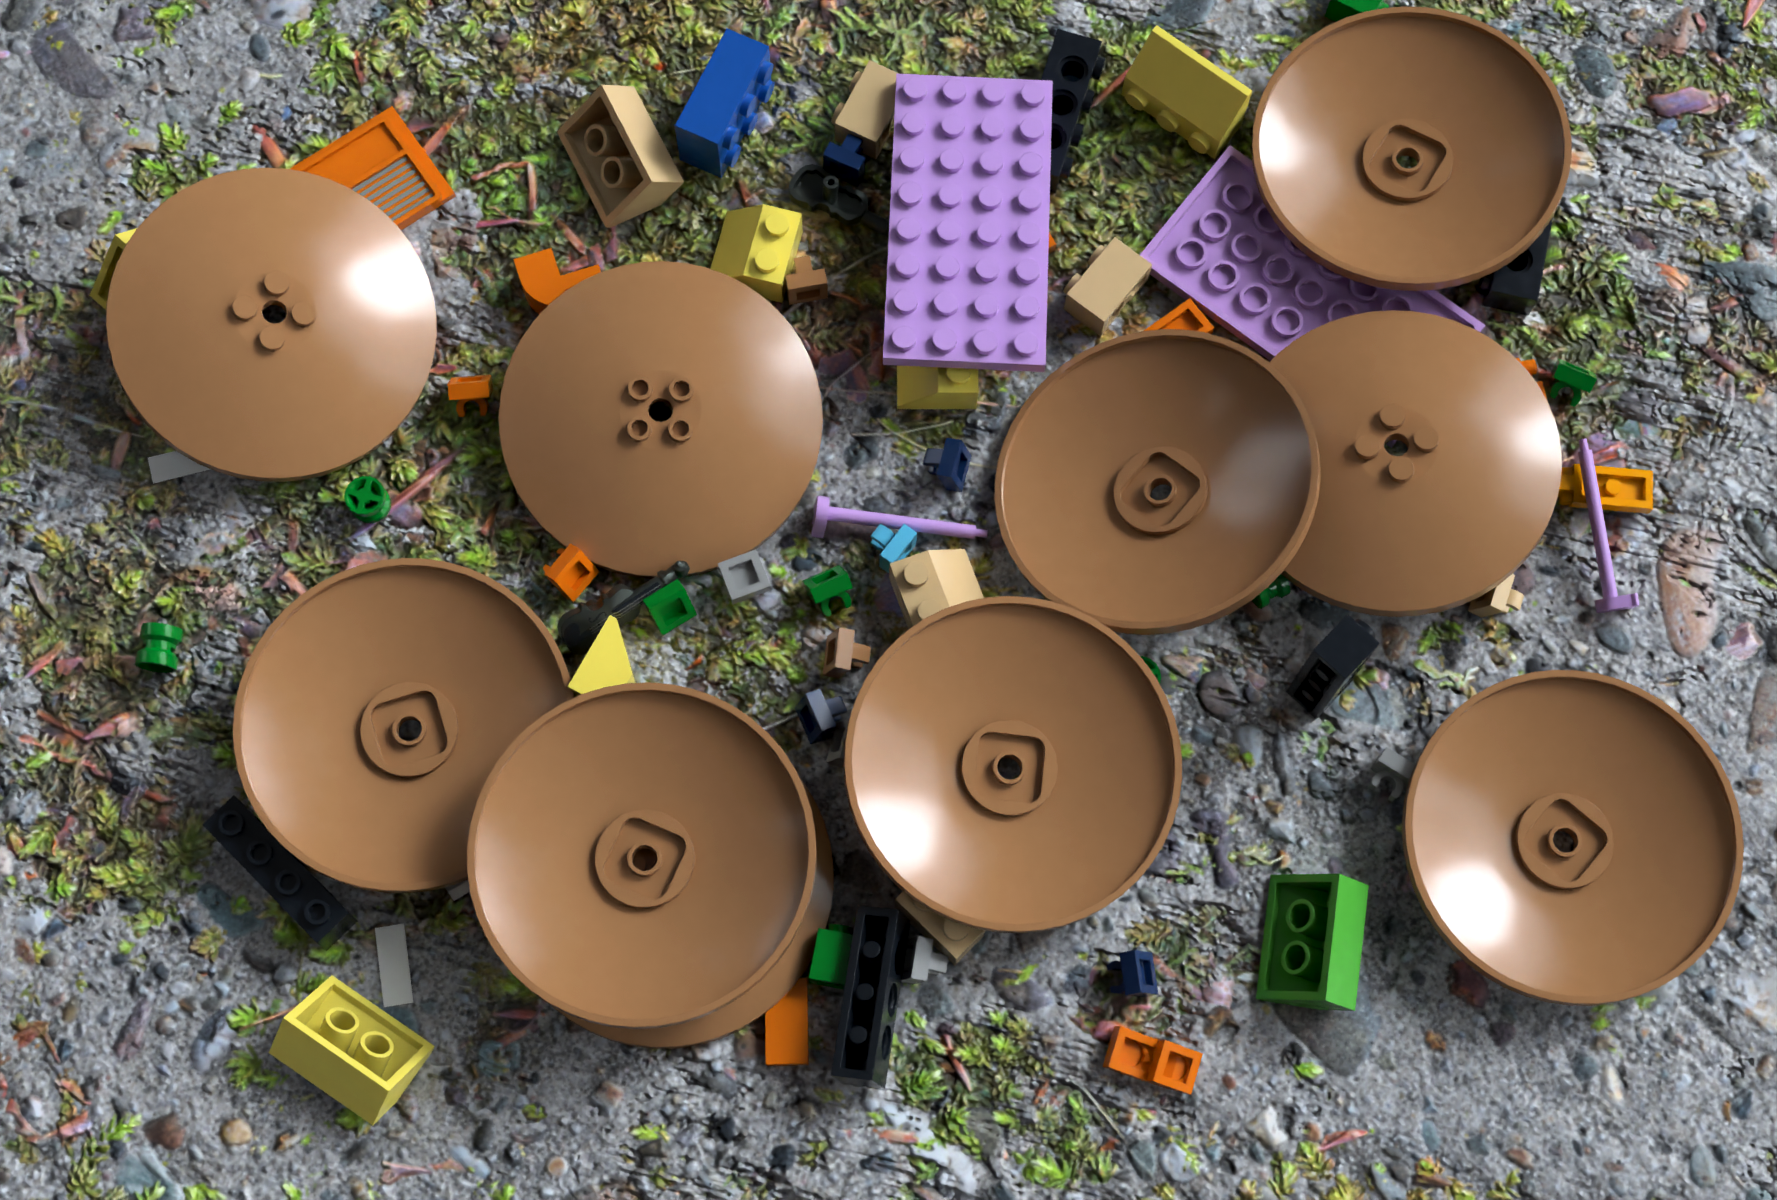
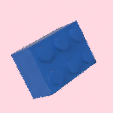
[675,28,775,178]

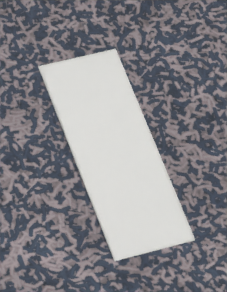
[148,451,210,484]
[375,923,413,1007]

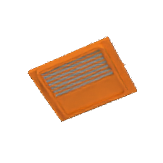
[290,106,456,230]

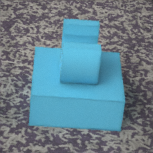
[870,524,917,573]

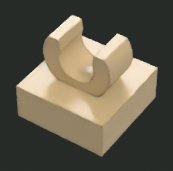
[1468,574,1524,618]

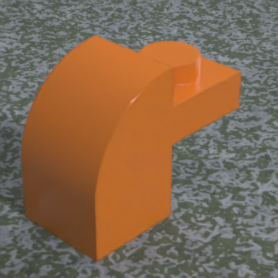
[513,248,601,314]

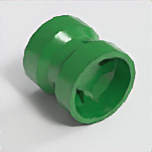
[135,622,184,673]

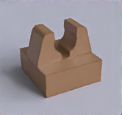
[785,255,828,305]
[823,627,871,678]

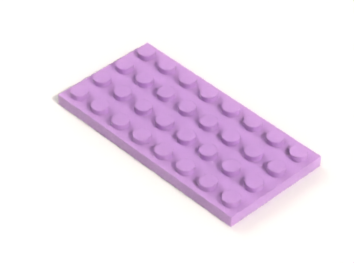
[883,74,1053,372]
[1140,145,1485,448]

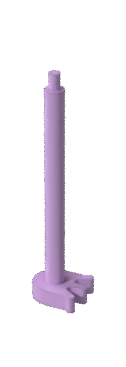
[1578,439,1639,613]
[811,496,988,539]

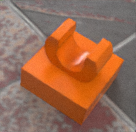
[447,375,493,417]
[543,543,600,602]

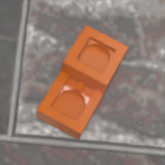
[1102,1026,1203,1095]

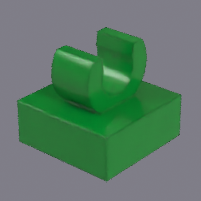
[1550,358,1597,407]
[802,565,853,617]
[643,579,697,636]

